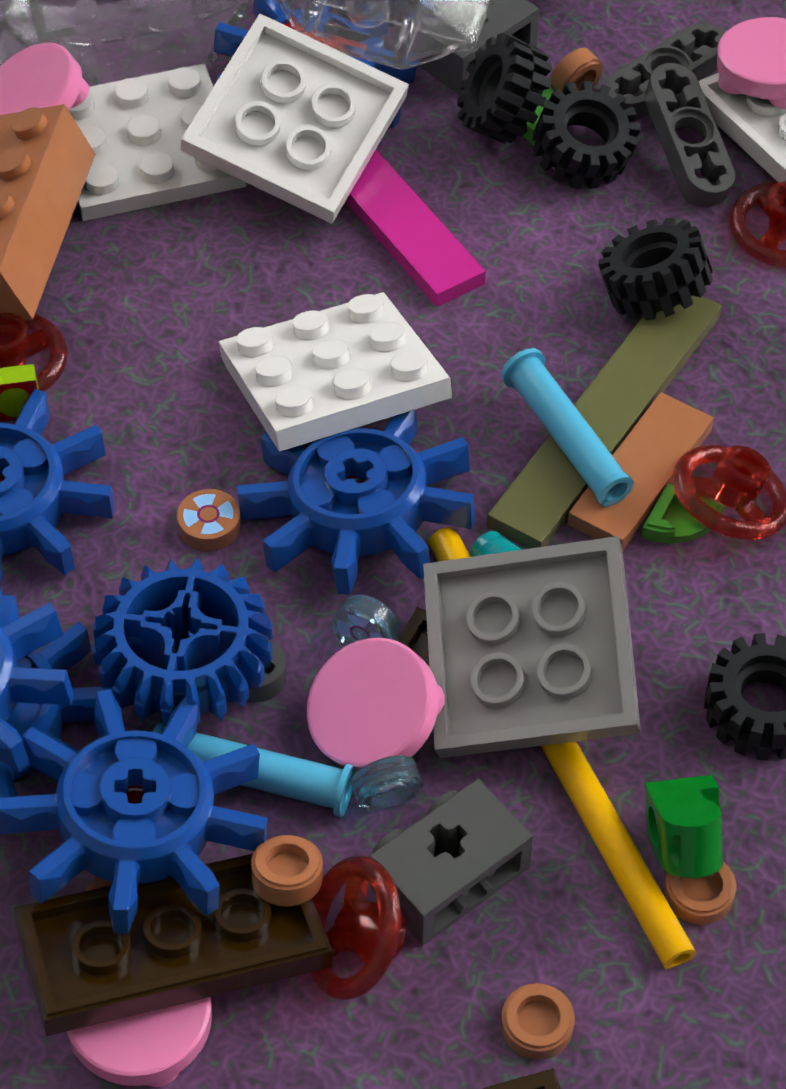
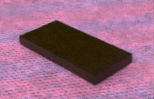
[14,853,333,1036]

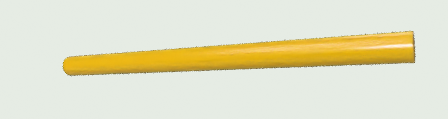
[428,527,696,970]

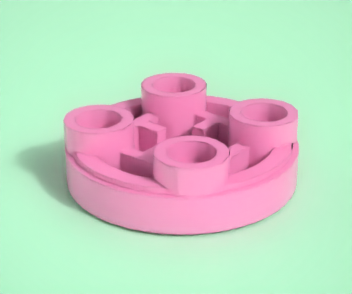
[717,17,786,109]
[0,42,89,115]
[306,638,445,776]
[67,997,212,1087]

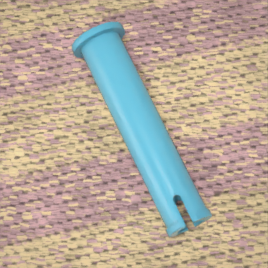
[501,348,634,507]
[153,722,356,818]

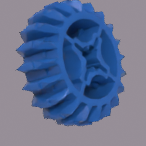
[92,557,273,726]

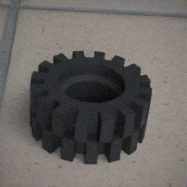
[457,33,552,144]
[532,81,640,189]
[598,218,713,320]
[704,633,786,761]

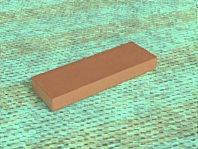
[567,392,714,551]

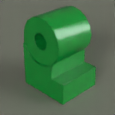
[644,775,723,878]

